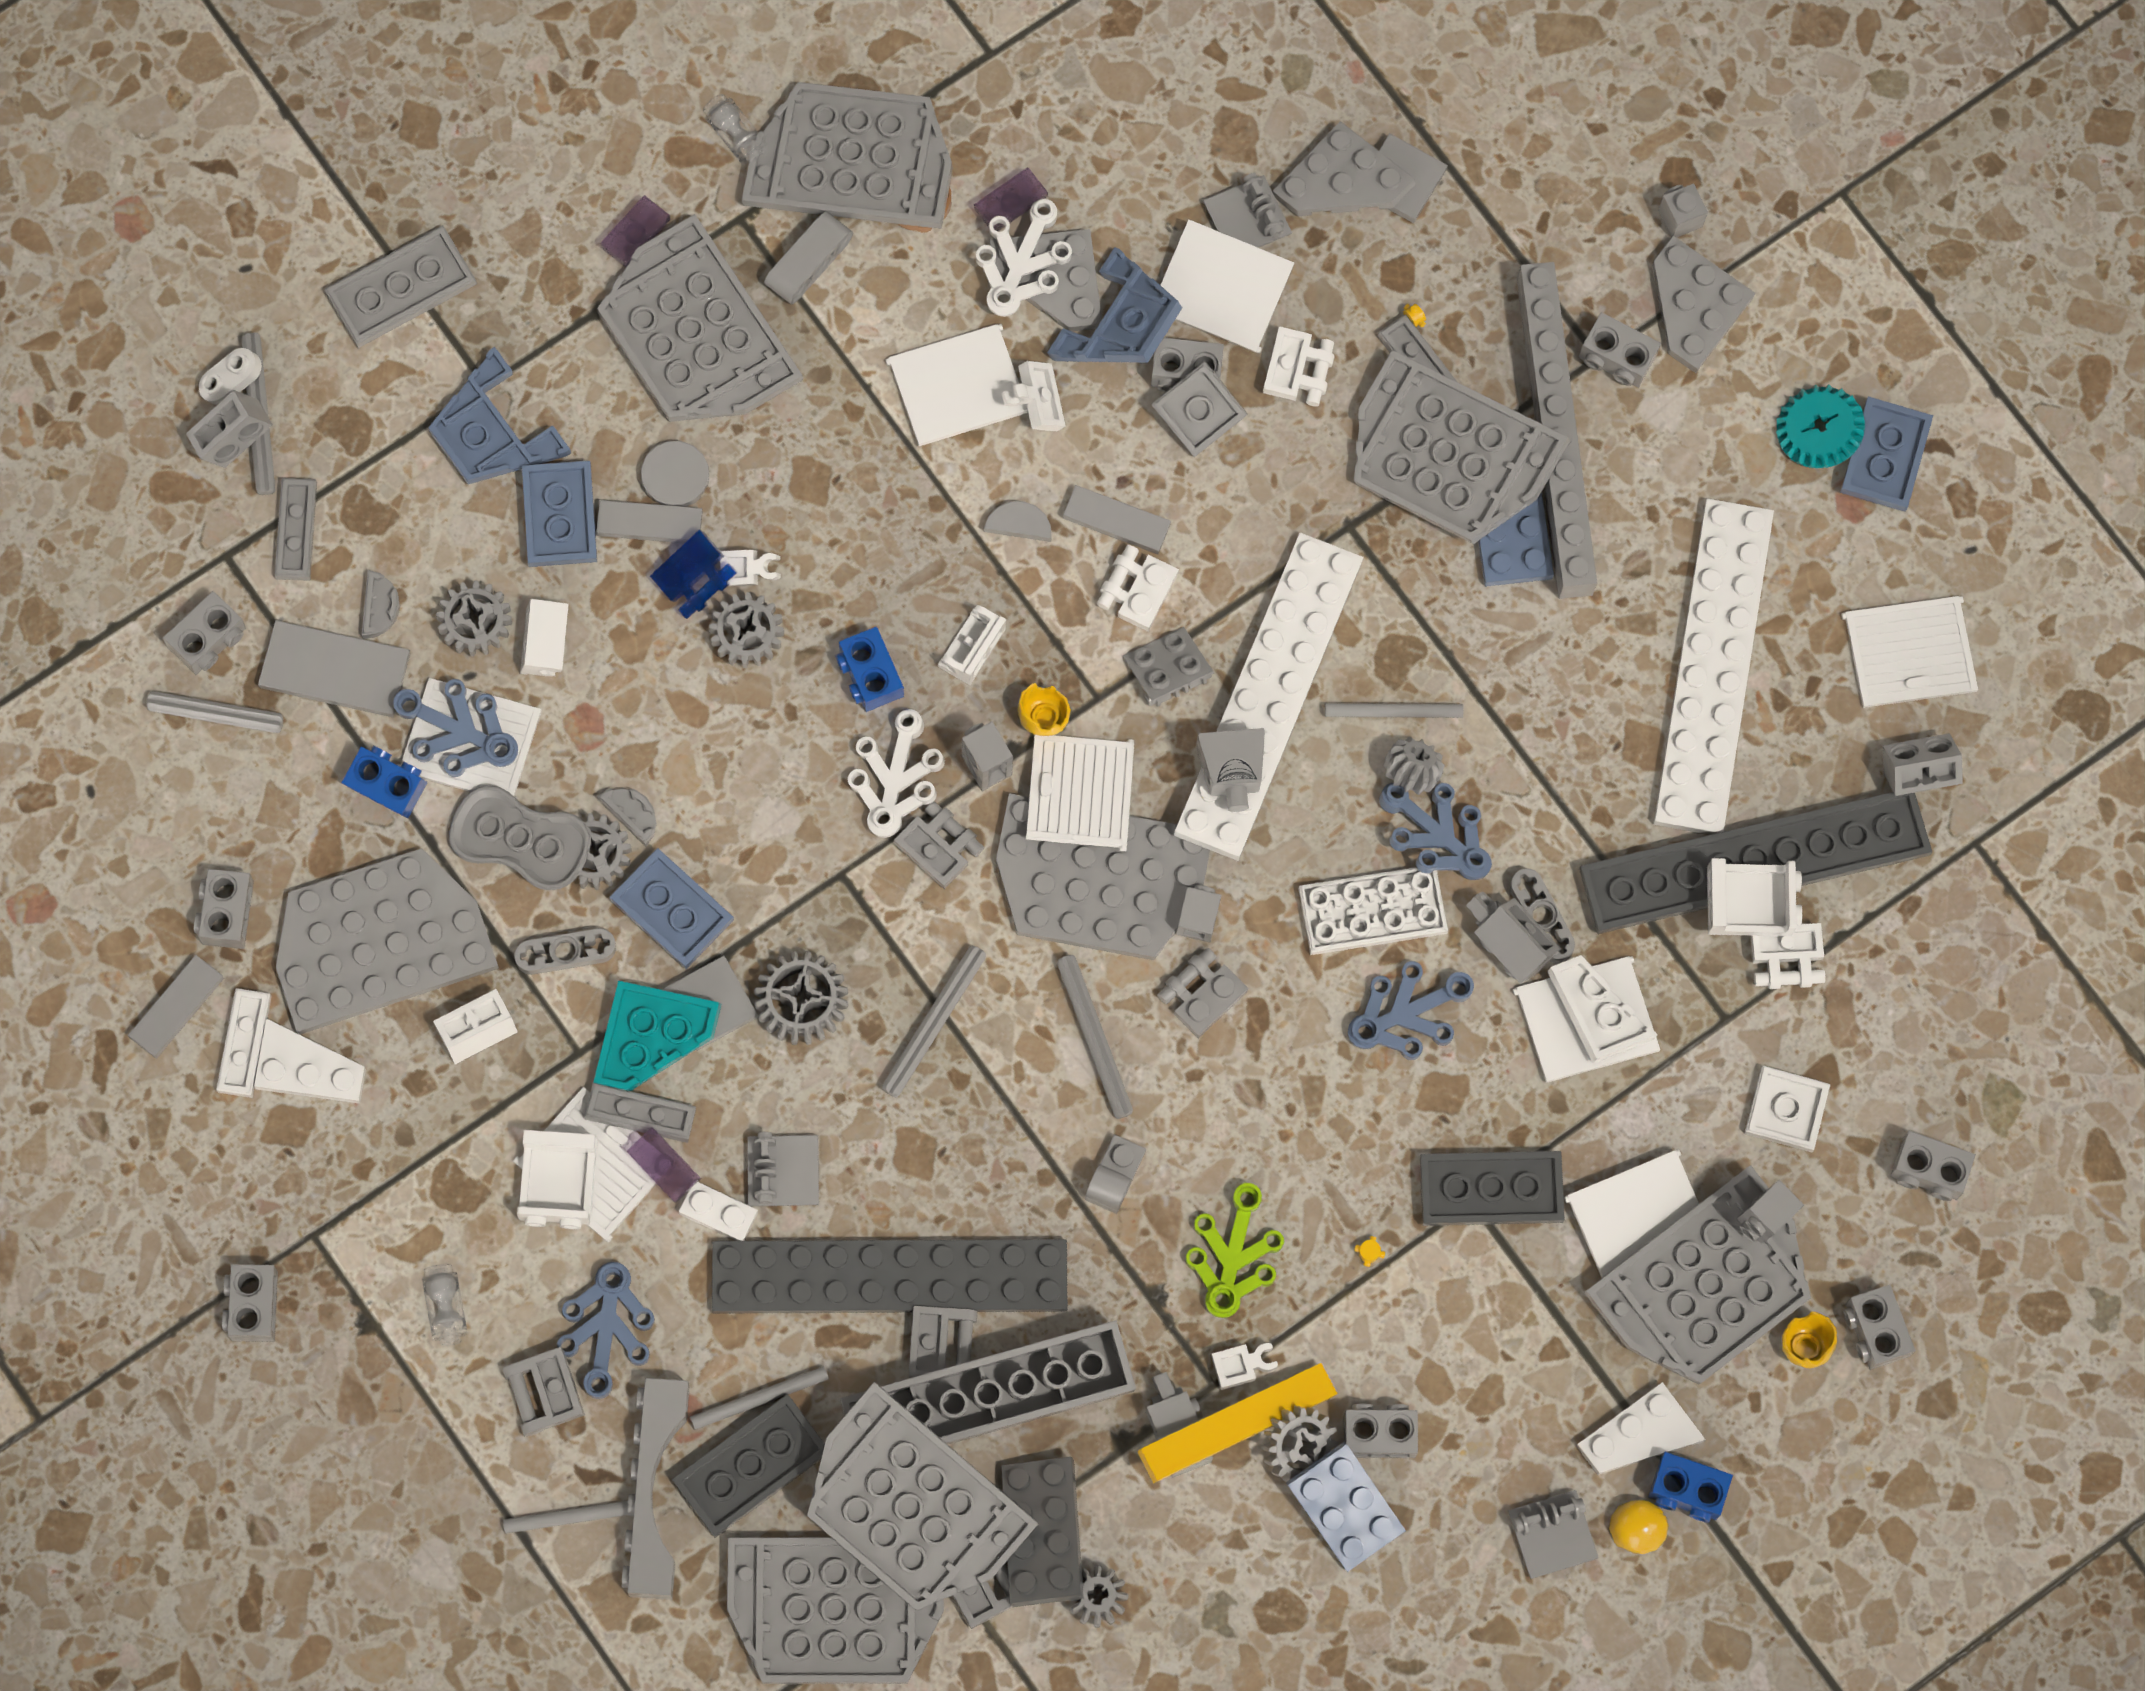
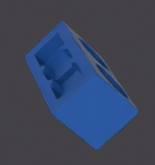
[835,626,904,712]
[341,745,428,819]
[1648,1452,1733,1523]

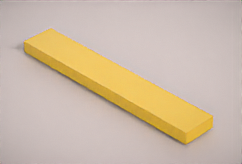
[1137,1363,1338,1483]

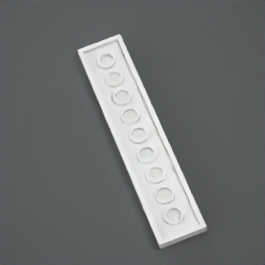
[1653,498,1774,835]
[1174,533,1363,861]

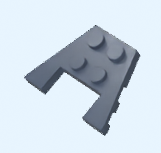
[1047,247,1182,363]
[428,347,571,485]

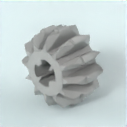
[1384,736,1445,795]
[1070,1565,1128,1628]

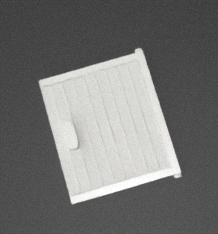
[1161,220,1294,354]
[885,324,1028,446]
[1842,596,1978,708]
[397,678,542,799]
[1026,735,1134,851]
[1513,956,1660,1083]
[513,1087,673,1243]
[1564,1149,1699,1278]

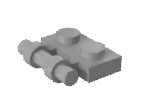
[894,801,985,889]
[1157,948,1249,1039]

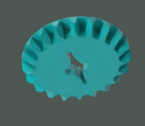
[1776,384,1865,468]

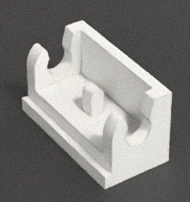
[520,599,568,676]
[938,605,1006,685]
[433,989,517,1064]

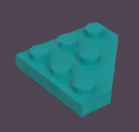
[593,981,722,1091]

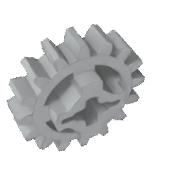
[436,581,512,657]
[709,592,784,668]
[571,813,632,890]
[1262,1406,1339,1482]

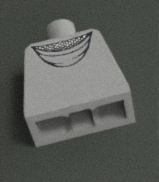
[1196,728,1265,812]

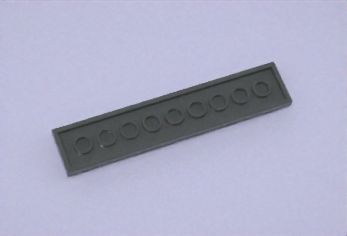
[1579,792,1932,934]
[712,1239,1068,1314]

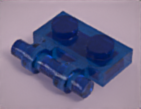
[650,530,737,619]

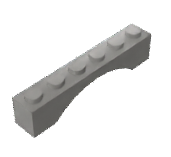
[622,1378,690,1600]

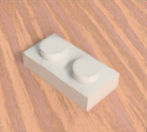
[679,1180,758,1241]

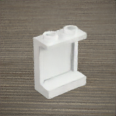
[1707,858,1802,936]
[517,1130,597,1229]

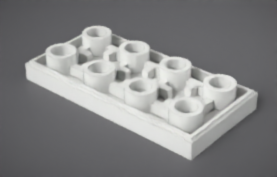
[1298,867,1448,955]

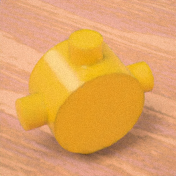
[1403,304,1426,328]
[1354,1236,1385,1267]

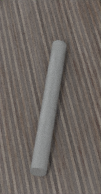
[1325,703,1463,718]
[690,1366,829,1430]
[503,1501,628,1534]

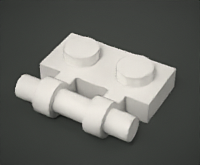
[1263,327,1335,406]
[1097,545,1179,632]
[1750,923,1825,989]

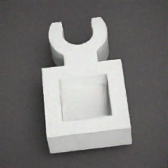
[720,550,781,587]
[1211,1343,1278,1390]

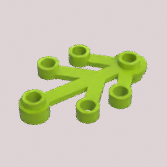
[1186,1183,1284,1318]

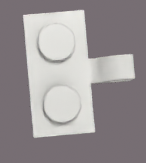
[1002,361,1066,432]

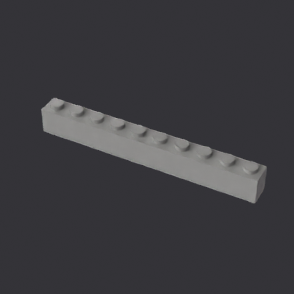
[1517,262,1597,599]

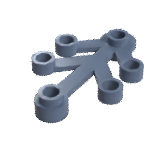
[393,679,518,777]
[1379,783,1492,880]
[1348,961,1474,1060]
[557,1262,655,1399]

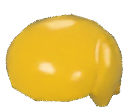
[1017,683,1071,736]
[1782,1311,1837,1368]
[1609,1500,1669,1554]

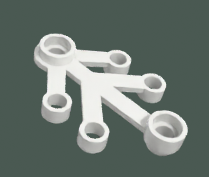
[976,199,1072,317]
[848,709,945,838]

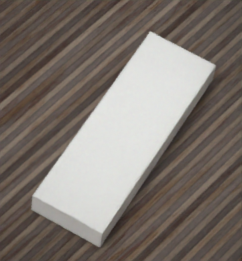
[216,988,272,1098]

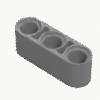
[764,212,853,305]

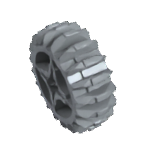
[754,951,848,1045]

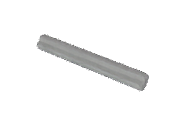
[147,691,284,733]

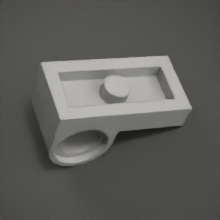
[1085,1134,1146,1214]

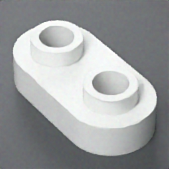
[199,348,262,405]

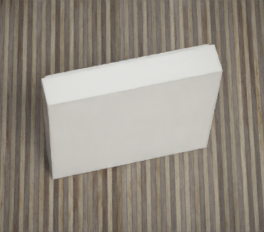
[1744,1066,1830,1152]

